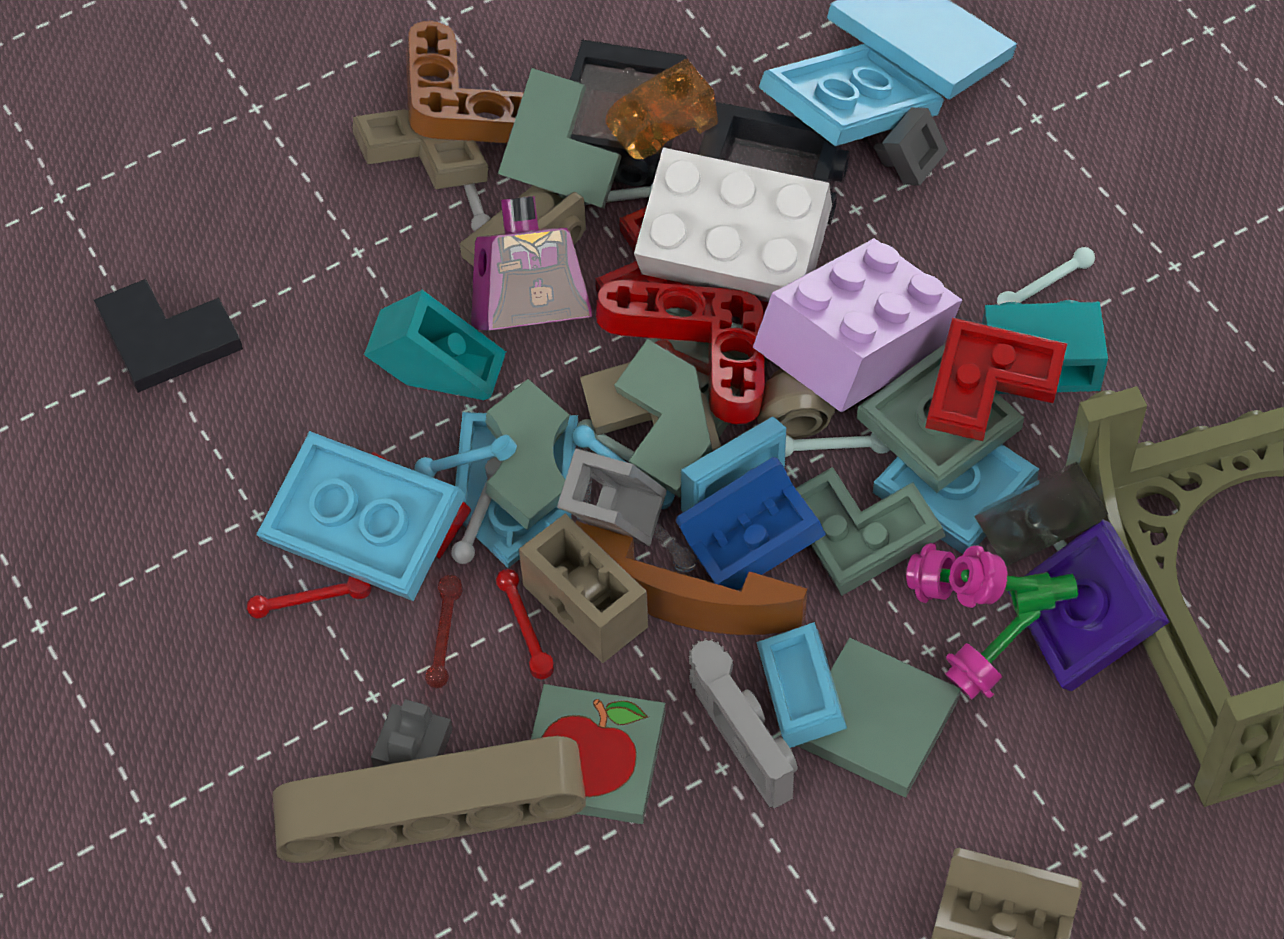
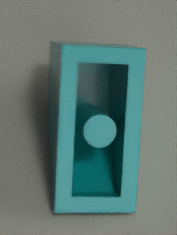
[364,290,506,400]

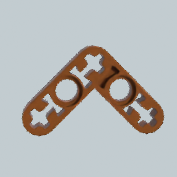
[406,21,524,143]

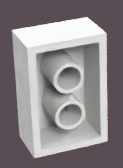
[634,148,832,302]

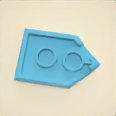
[455,412,578,568]

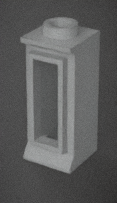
[557,448,667,547]

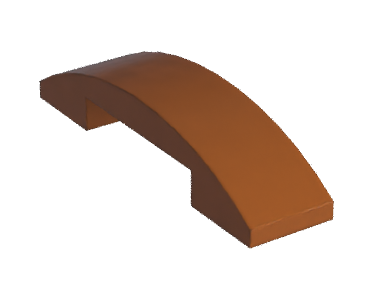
[576,521,807,635]

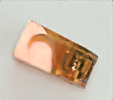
[605,58,718,159]

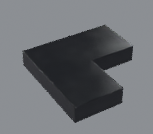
[94,279,243,393]

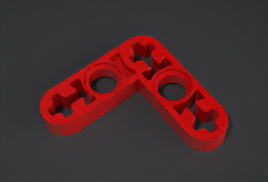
[596,280,765,424]

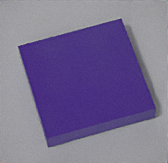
[1008,519,1169,691]

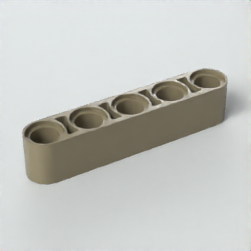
[272,736,586,863]

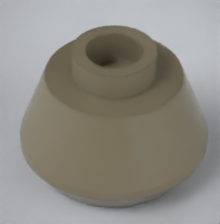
[757,369,836,440]

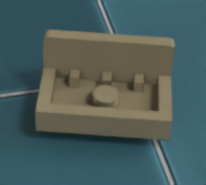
[932,848,1082,939]

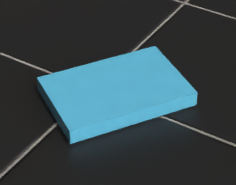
[827,0,1017,100]
[759,44,944,146]
[256,431,466,601]

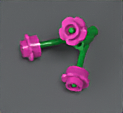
[906,543,1078,700]

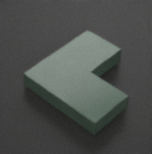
[498,68,621,209]
[796,467,945,596]

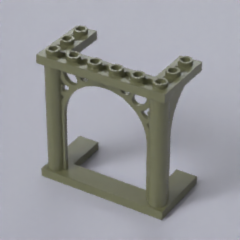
[1058,386,1284,807]

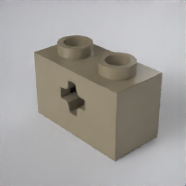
[519,514,648,663]

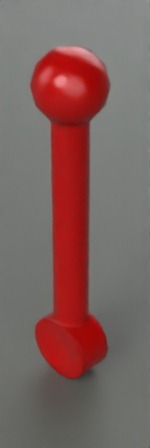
[496,569,554,680]
[247,576,372,619]

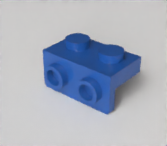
[675,457,826,590]

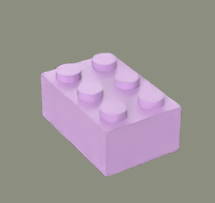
[753,238,962,412]

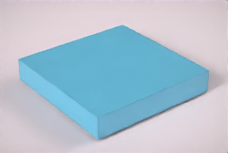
[873,444,1039,554]

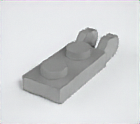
[689,639,798,808]

